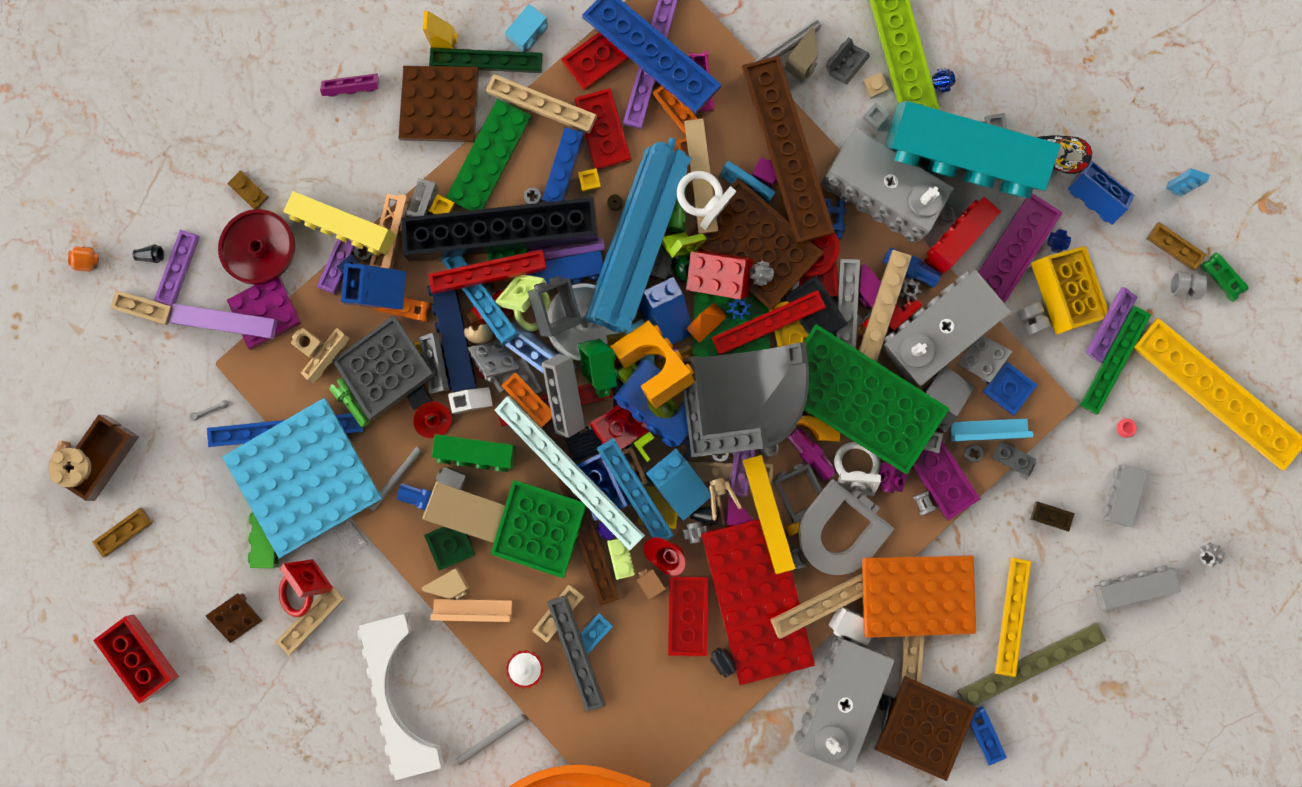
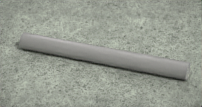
[368,446,422,512]
[456,714,526,765]

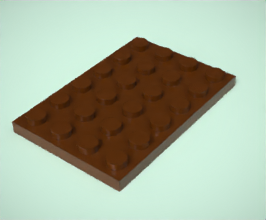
[686,178,824,311]

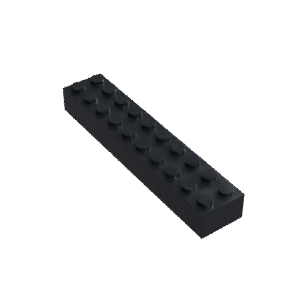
[401,197,599,262]

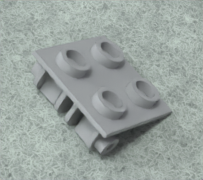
[958,335,1012,383]
[468,340,519,383]

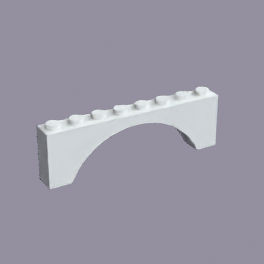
[357,612,444,780]

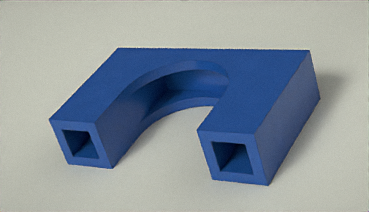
[614,359,688,447]

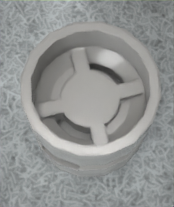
[1170,271,1207,299]
[1017,301,1051,336]

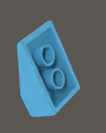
[645,449,711,521]

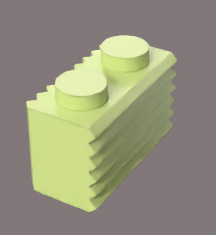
[607,538,635,580]

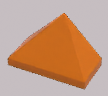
[686,303,727,343]

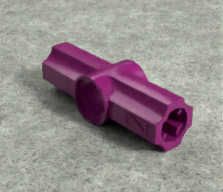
[787,427,837,482]

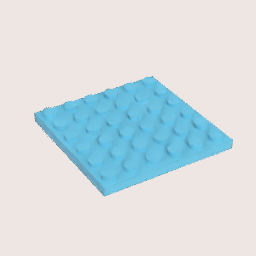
[222,398,383,558]

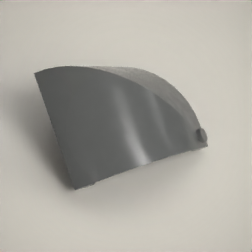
[682,342,809,457]

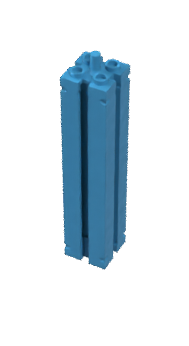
[584,138,691,333]

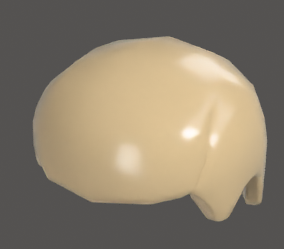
[464,324,494,344]

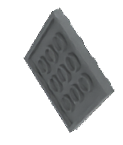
[332,315,435,421]

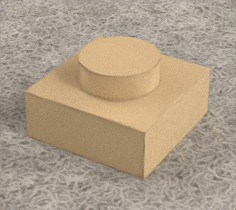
[863,73,889,99]

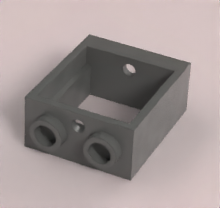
[527,276,583,337]
[773,462,822,523]

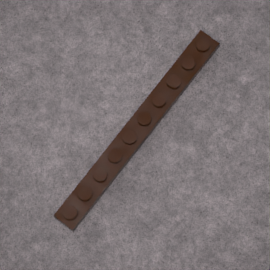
[541,419,619,606]

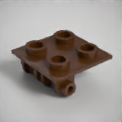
[205,593,262,643]

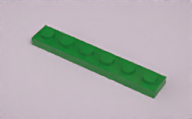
[1079,306,1151,415]

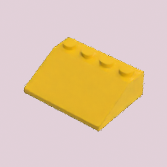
[1031,246,1108,335]

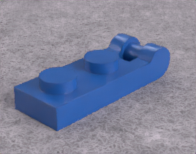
[970,706,1007,766]

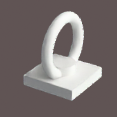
[677,171,736,230]
[834,441,881,496]

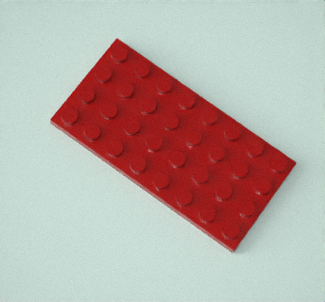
[701,518,815,685]

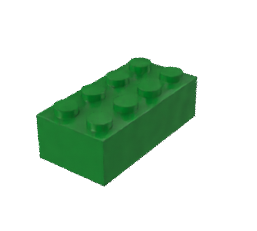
[431,434,517,472]

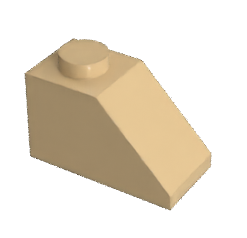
[422,567,469,599]

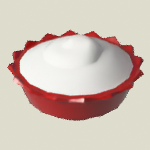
[505,650,544,689]

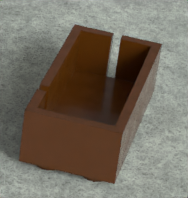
[65,414,139,501]

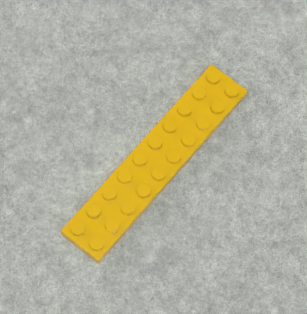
[1134,318,1302,471]

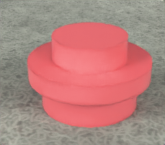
[1117,419,1137,438]

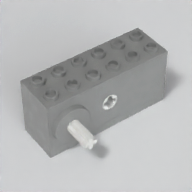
[820,128,954,244]
[881,270,1011,387]
[794,636,895,773]

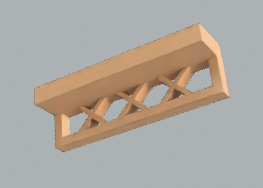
[369,194,410,269]
[431,599,512,622]

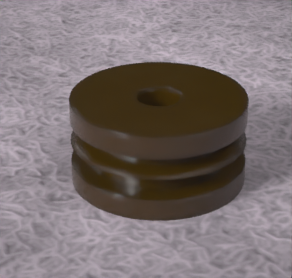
[607,194,623,211]

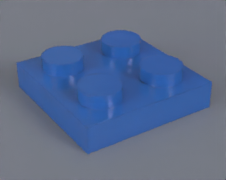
[982,361,1037,416]

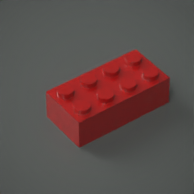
[924,197,1001,276]
[93,614,179,704]

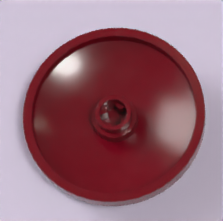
[218,209,295,285]

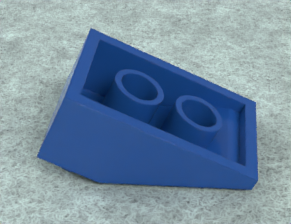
[639,277,691,345]

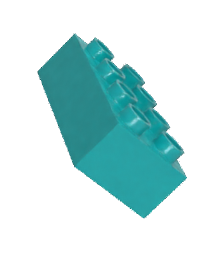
[884,101,1061,199]

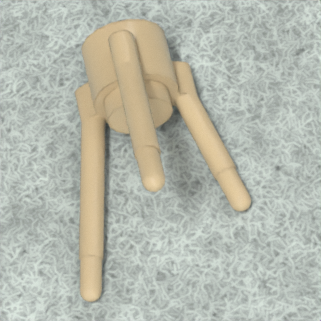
[709,478,742,525]

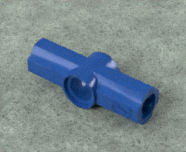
[882,247,942,288]
[397,483,432,510]

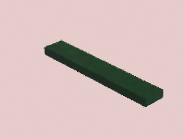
[429,48,543,73]

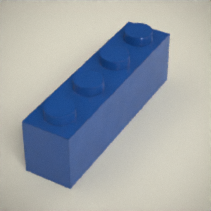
[542,127,584,202]
[526,250,603,289]

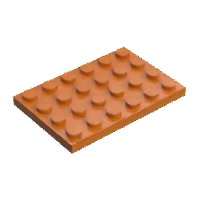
[862,555,976,638]

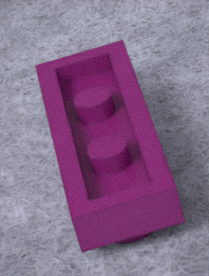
[320,73,379,97]

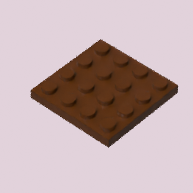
[398,66,479,142]
[874,676,977,781]

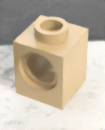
[291,328,324,358]

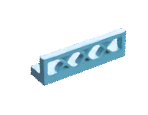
[949,419,1033,442]

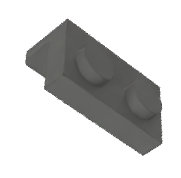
[826,37,870,85]

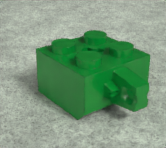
[578,338,618,398]

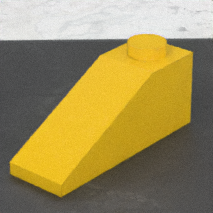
[423,10,458,49]

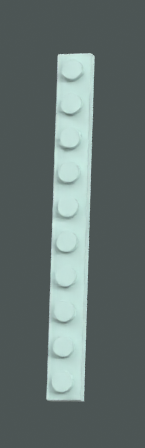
[495,396,645,550]

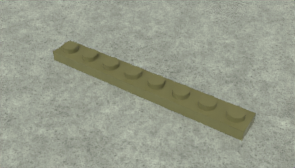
[958,622,1106,706]

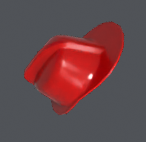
[643,537,686,576]

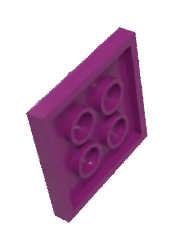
[227,277,302,350]

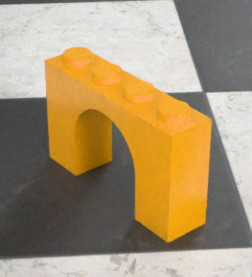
[610,320,695,409]

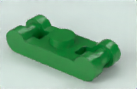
[1200,252,1249,302]

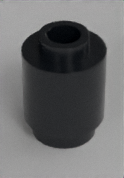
[709,647,737,678]

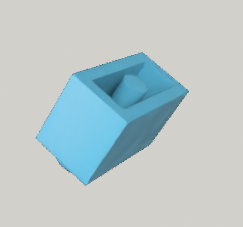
[505,4,548,52]

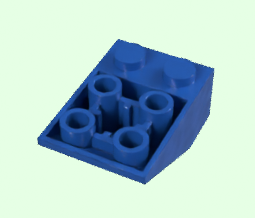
[341,263,406,310]

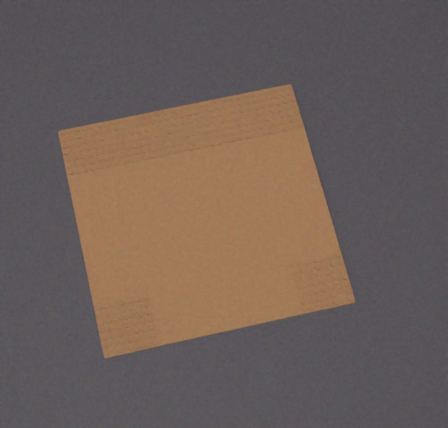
[216,0,1077,787]

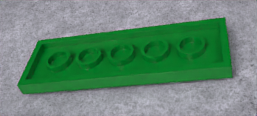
[446,98,532,211]

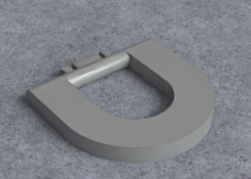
[798,480,894,575]

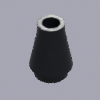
[133,244,164,263]
[690,507,719,526]

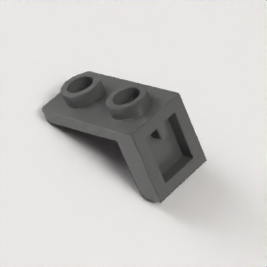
[992,442,1037,480]

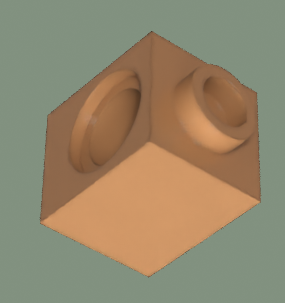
[636,568,665,600]

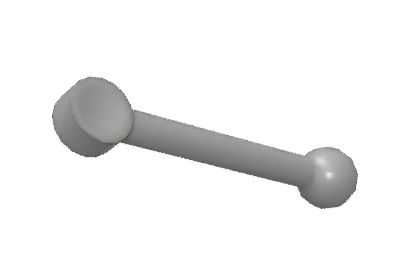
[190,400,228,420]

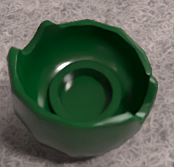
[674,253,690,282]

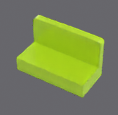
[661,232,707,258]
[634,432,654,463]

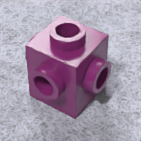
[879,462,908,494]

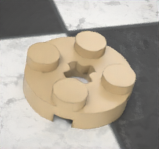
[49,448,91,487]

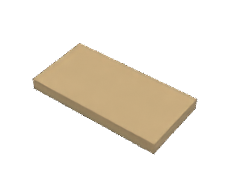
[422,482,505,543]

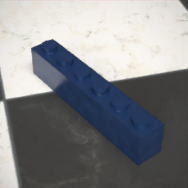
[427,285,478,393]

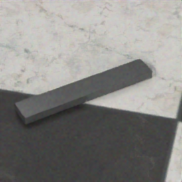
[547,595,606,712]

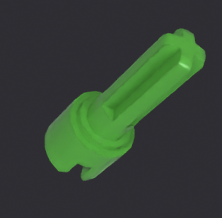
[666,185,687,233]
[329,378,371,427]

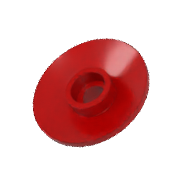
[413,402,452,438]

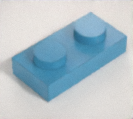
[581,613,613,654]

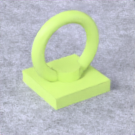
[495,275,551,331]

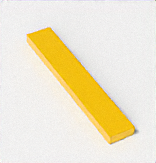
[743,455,795,574]
[995,558,1031,677]

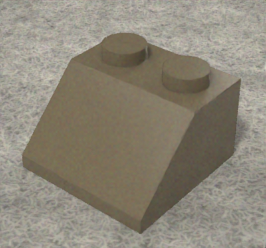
[784,27,818,82]

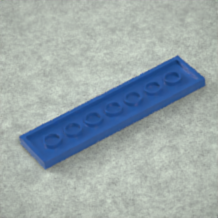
[582,0,722,114]

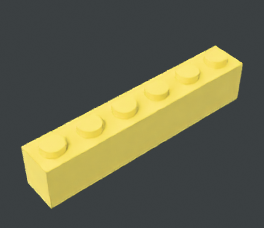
[283,191,396,256]

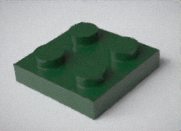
[424,527,476,571]

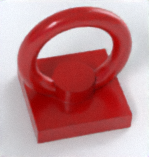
[279,559,333,618]

